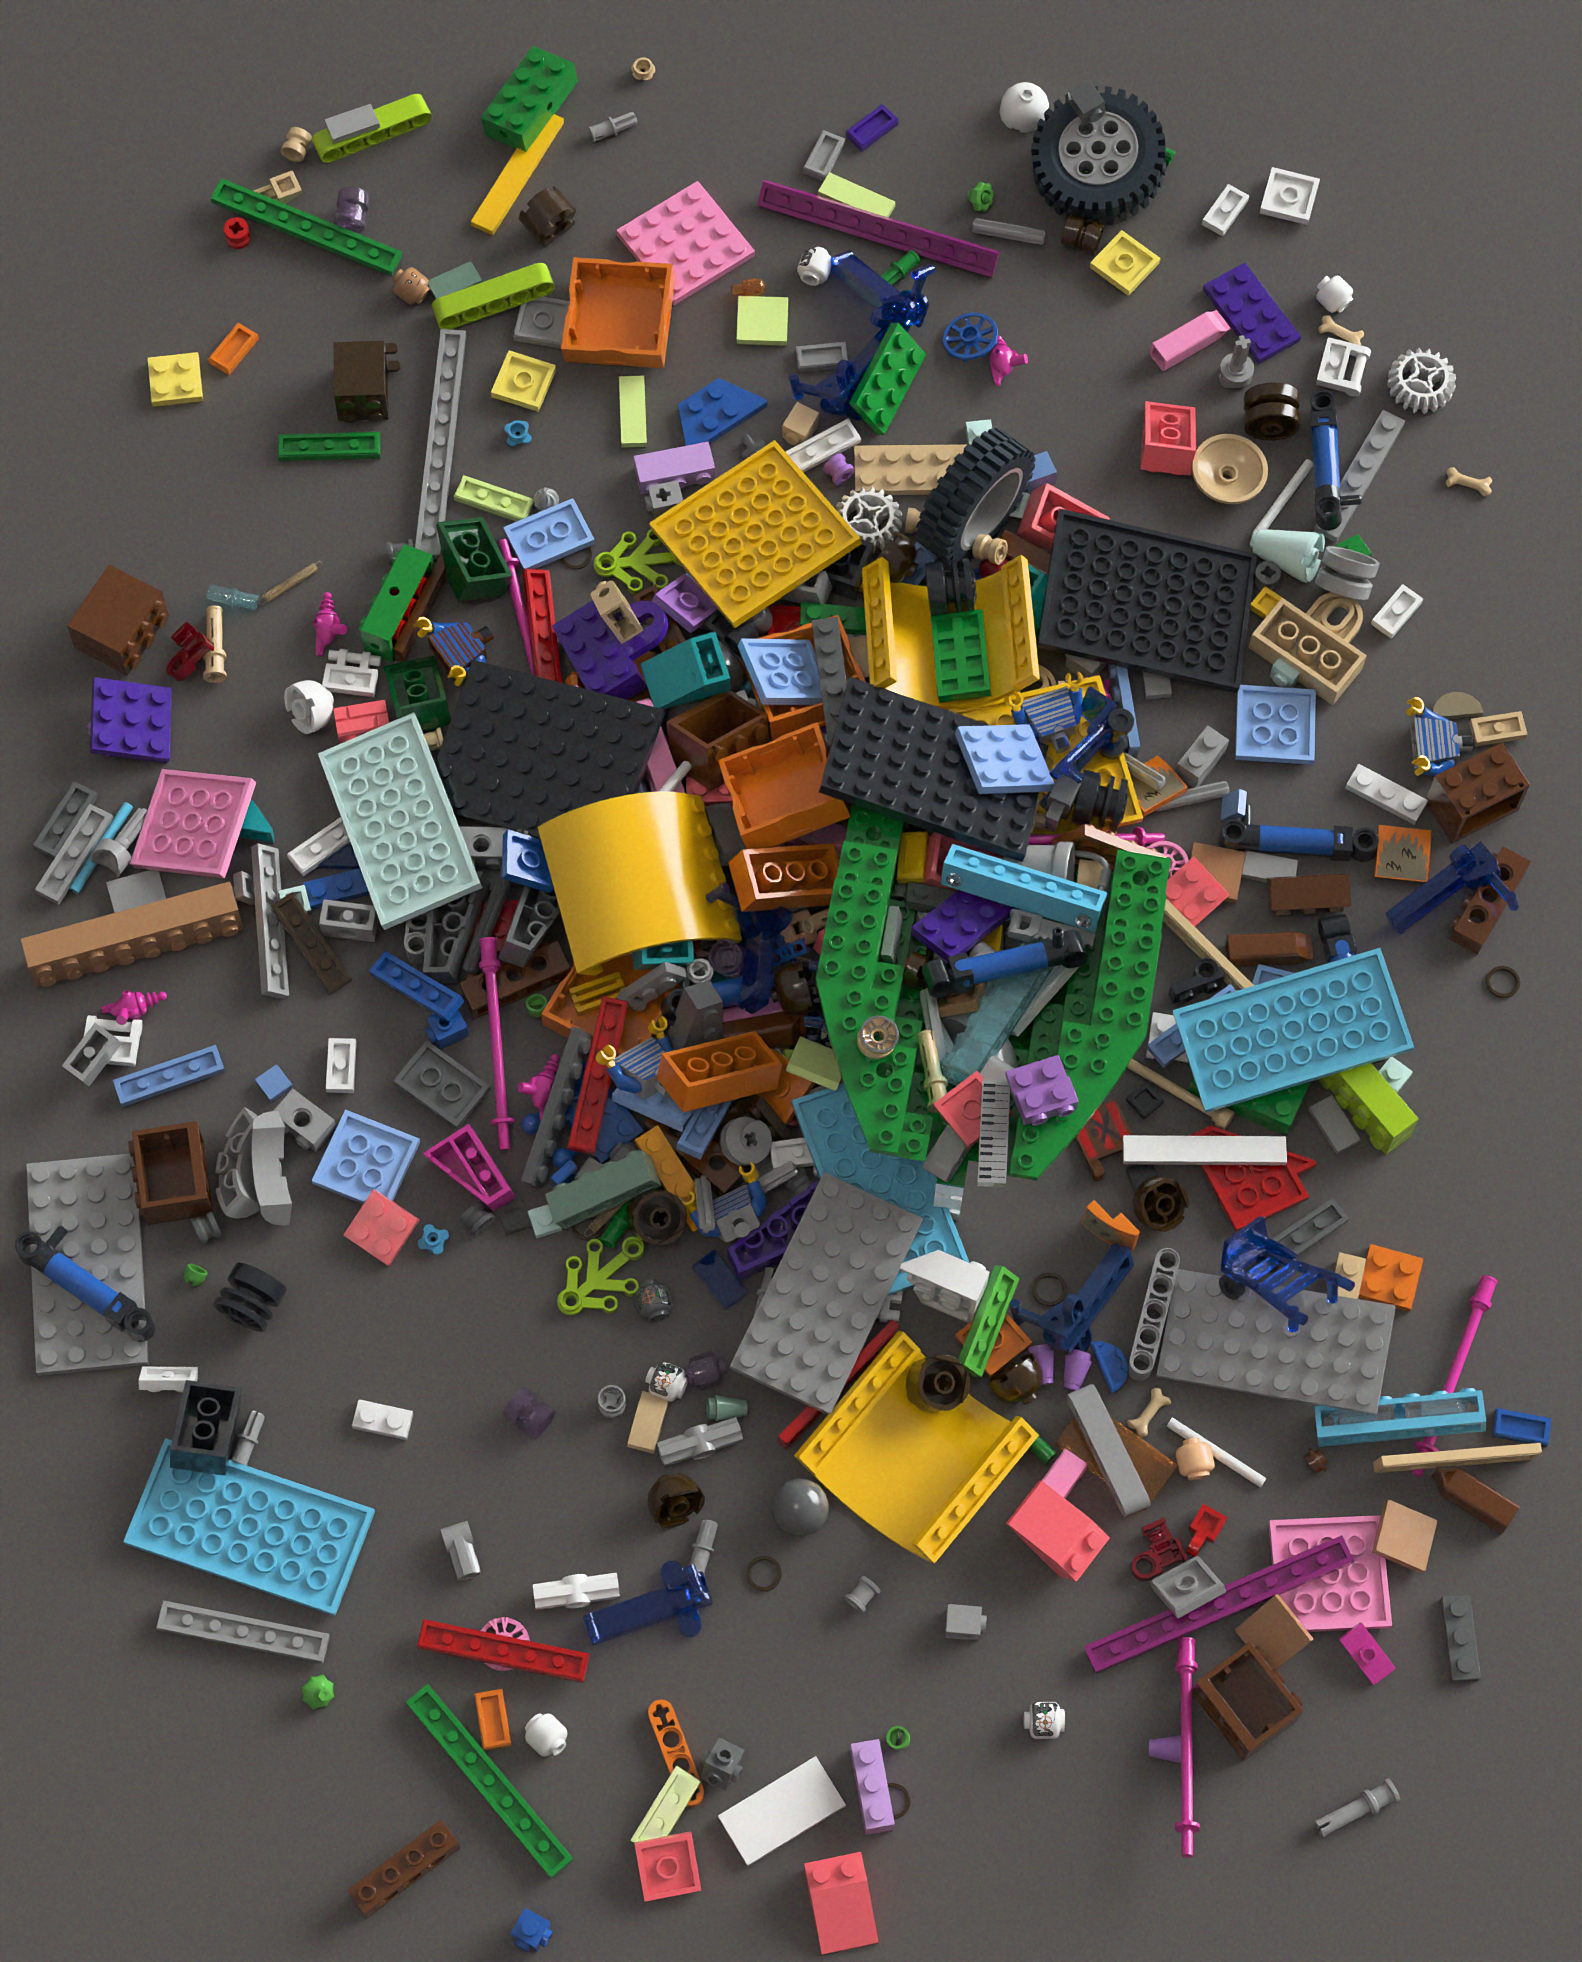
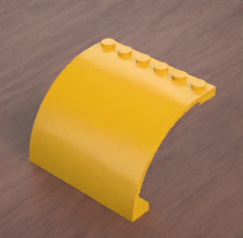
[862,555,1040,709]
[538,792,742,975]
[794,1331,1039,1564]

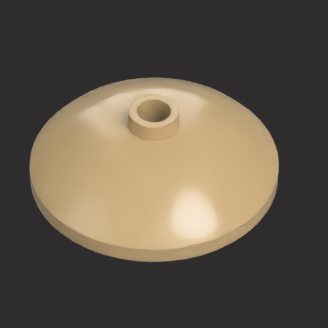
[1192,434,1268,504]

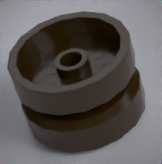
[1244,382,1300,441]

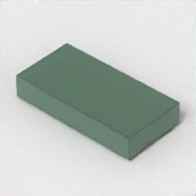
[428,261,482,300]

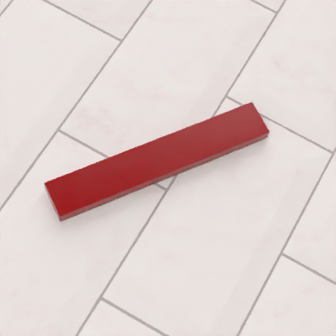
[522,569,562,683]
[568,996,629,1155]
[778,1319,899,1449]
[416,1619,590,1683]

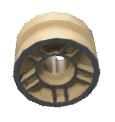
[857,1015,899,1060]

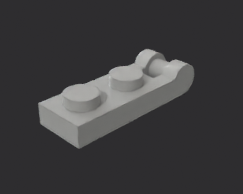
[616,962,686,1012]

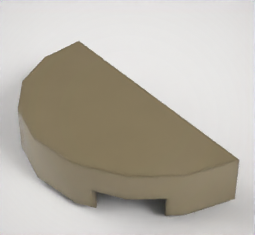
[1432,692,1484,720]

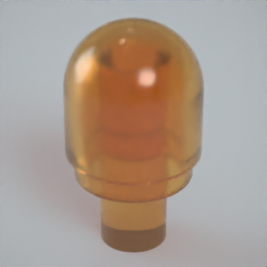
[731,278,766,297]

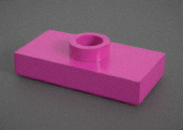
[1338,1622,1396,1685]

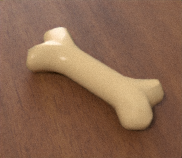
[1318,315,1364,345]
[1445,467,1492,497]
[1127,1388,1171,1438]

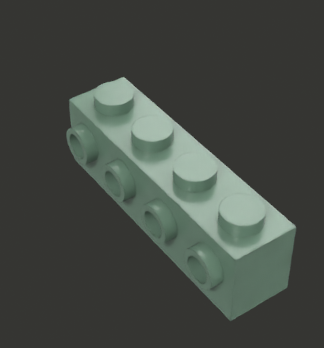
[545,1150,661,1229]

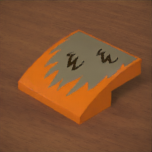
[1130,755,1188,817]
[1374,825,1431,883]
[1082,1200,1140,1252]

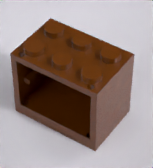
[67,564,169,676]
[667,691,770,791]
[1426,742,1530,844]
[128,1121,214,1225]
[1192,1642,1303,1761]

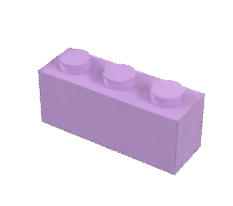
[634,441,715,494]
[850,1739,895,1835]

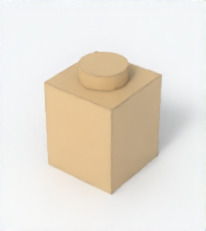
[782,402,819,446]

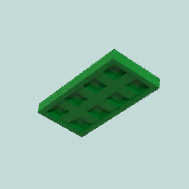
[849,323,926,435]
[931,609,991,703]

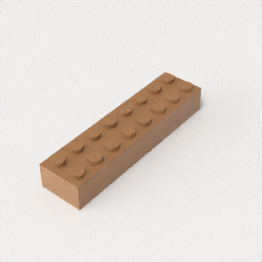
[21,881,244,987]

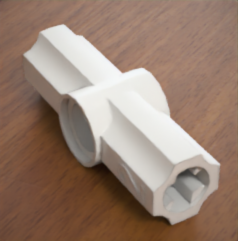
[533,1573,620,1610]

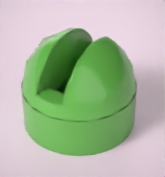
[526,994,547,1018]
[183,1264,208,1287]
[886,1726,910,1750]

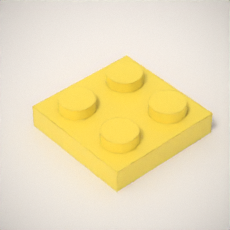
[1090,230,1160,296]
[491,350,556,412]
[148,352,203,407]

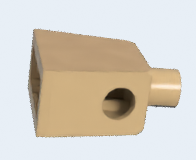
[590,581,644,644]

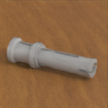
[1314,1778,1401,1838]

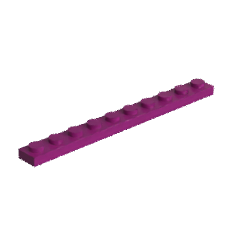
[757,180,1000,277]
[1084,1535,1354,1674]

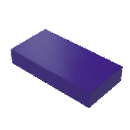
[846,104,899,152]

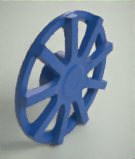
[943,313,998,362]

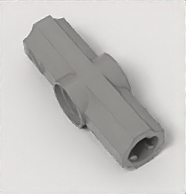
[657,1417,743,1467]

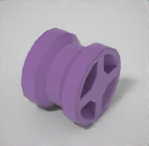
[823,453,855,486]

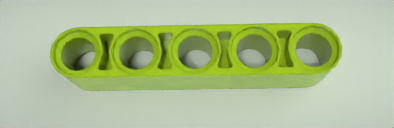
[312,94,432,163]
[432,263,555,330]

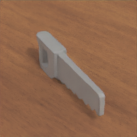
[1007,909,1095,949]

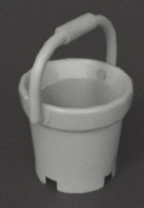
[1004,842,1112,892]

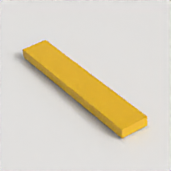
[471,114,564,236]

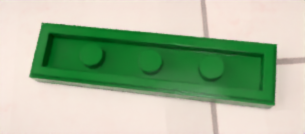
[278,432,380,461]

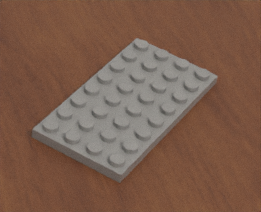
[26,1154,149,1376]
[729,1172,924,1415]
[1157,1269,1396,1416]

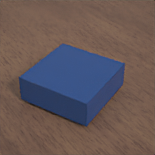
[551,1160,578,1188]

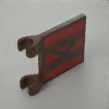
[1075,1098,1136,1181]

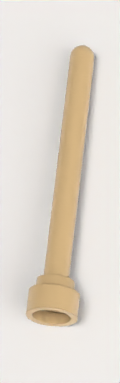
[1127,1059,1235,1130]

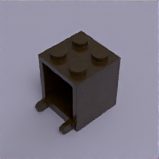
[333,341,400,422]

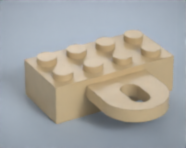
[1249,592,1367,706]

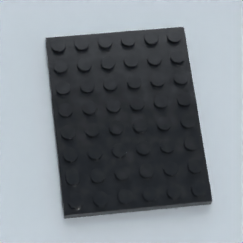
[1036,508,1257,693]
[435,660,665,839]
[819,677,1049,862]

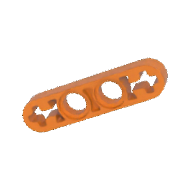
[648,1699,704,1808]

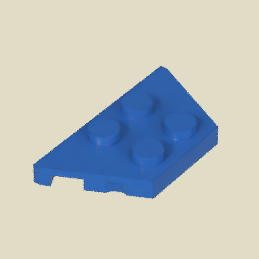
[678,378,767,446]

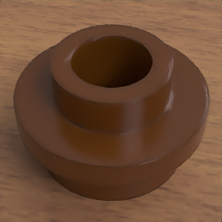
[1304,1448,1328,1474]

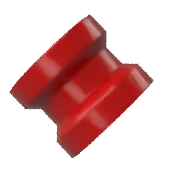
[224,217,250,249]

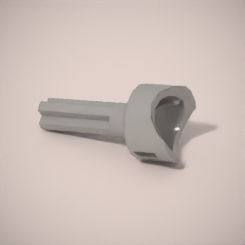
[1218,335,1254,388]
[90,808,148,877]

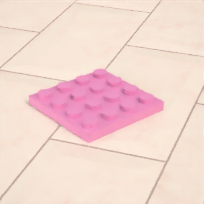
[617,181,755,306]
[130,769,256,878]
[1268,1515,1392,1632]

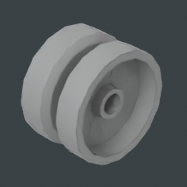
[1315,546,1380,600]

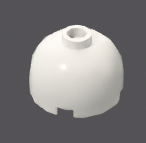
[999,82,1049,133]
[284,680,334,734]

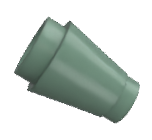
[706,1395,747,1422]

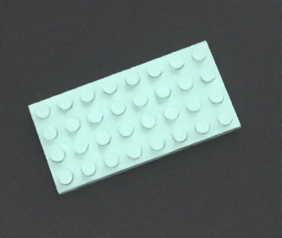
[318,712,483,930]

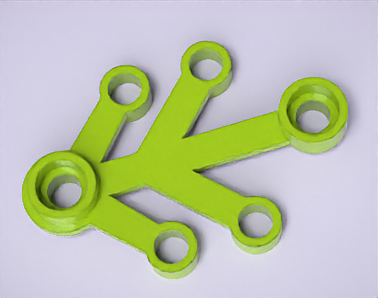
[594,529,682,595]
[557,1236,644,1315]

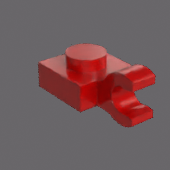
[1186,1504,1228,1557]

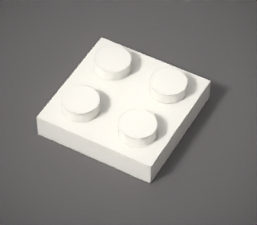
[1260,167,1320,225]

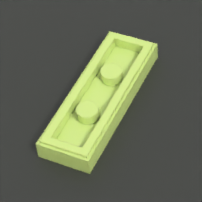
[818,172,895,217]
[619,376,647,448]
[454,475,534,522]
[630,1766,701,1842]

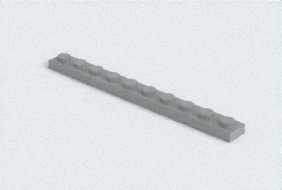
[415,329,466,560]

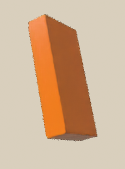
[208,323,259,375]
[474,1689,512,1751]

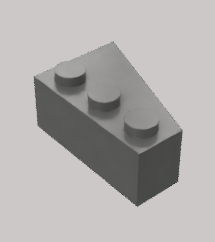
[668,980,723,1051]

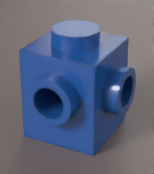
[425,1010,469,1050]
[510,1908,553,1952]

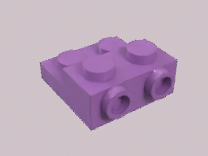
[652,573,718,633]
[1005,1055,1079,1126]

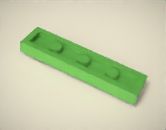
[958,1265,1020,1377]

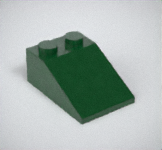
[436,517,513,602]
[384,655,451,731]

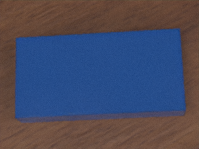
[1492,1408,1552,1447]

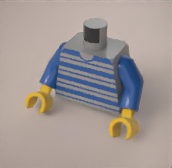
[1004,672,1084,753]
[1406,697,1473,777]
[596,1016,673,1099]
[679,1162,767,1242]

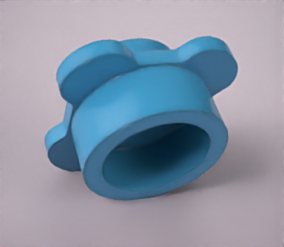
[504,420,532,447]
[418,1224,449,1255]

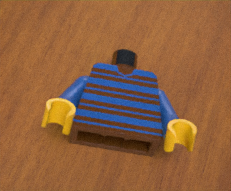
[413,617,494,686]

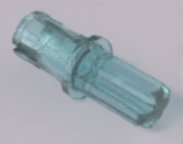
[207,584,260,611]

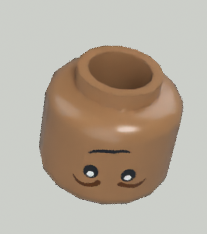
[392,267,431,305]

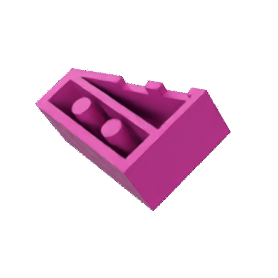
[423,1124,516,1212]

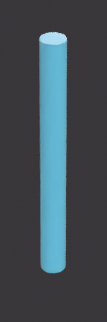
[69,802,133,894]

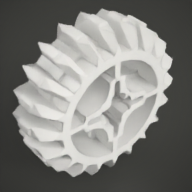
[1387,348,1456,414]
[836,486,902,554]

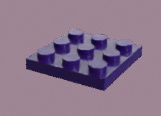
[90,677,171,763]

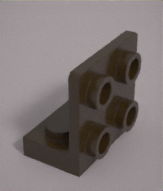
[715,1094,793,1141]

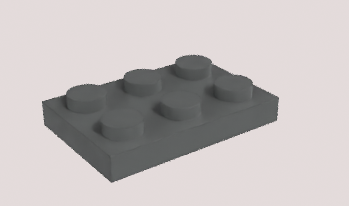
[393,1040,491,1130]

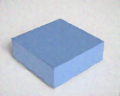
[1221,789,1247,821]
[255,1064,293,1102]

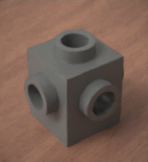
[699,1737,745,1791]

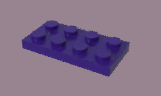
[1203,262,1301,365]
[910,890,1020,962]

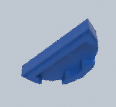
[1090,1341,1129,1395]

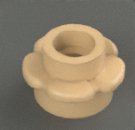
[631,58,655,81]

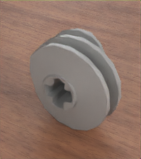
[720,1117,772,1166]

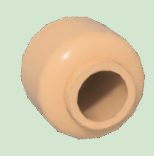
[1175,1438,1215,1481]

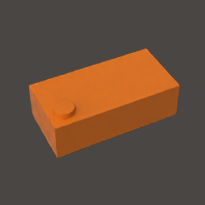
[728,843,840,912]
[657,1031,782,1112]

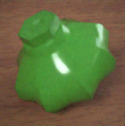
[967,182,995,212]
[301,1674,335,1710]

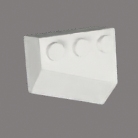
[900,1250,990,1323]

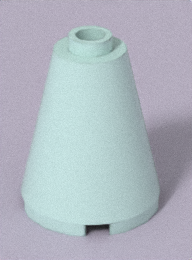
[1250,529,1325,583]

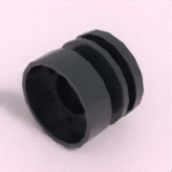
[925,558,977,616]
[1071,769,1129,833]
[213,1262,287,1332]

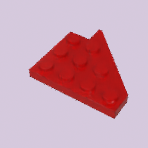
[1188,1125,1317,1233]

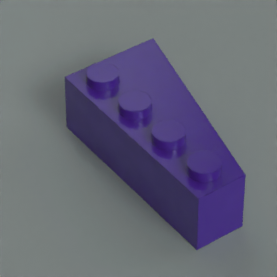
[727,1181,818,1281]

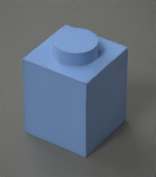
[1025,451,1057,493]

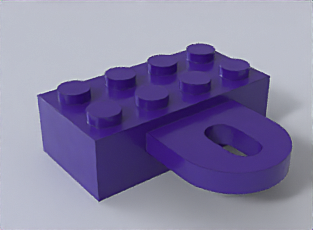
[552,600,668,700]

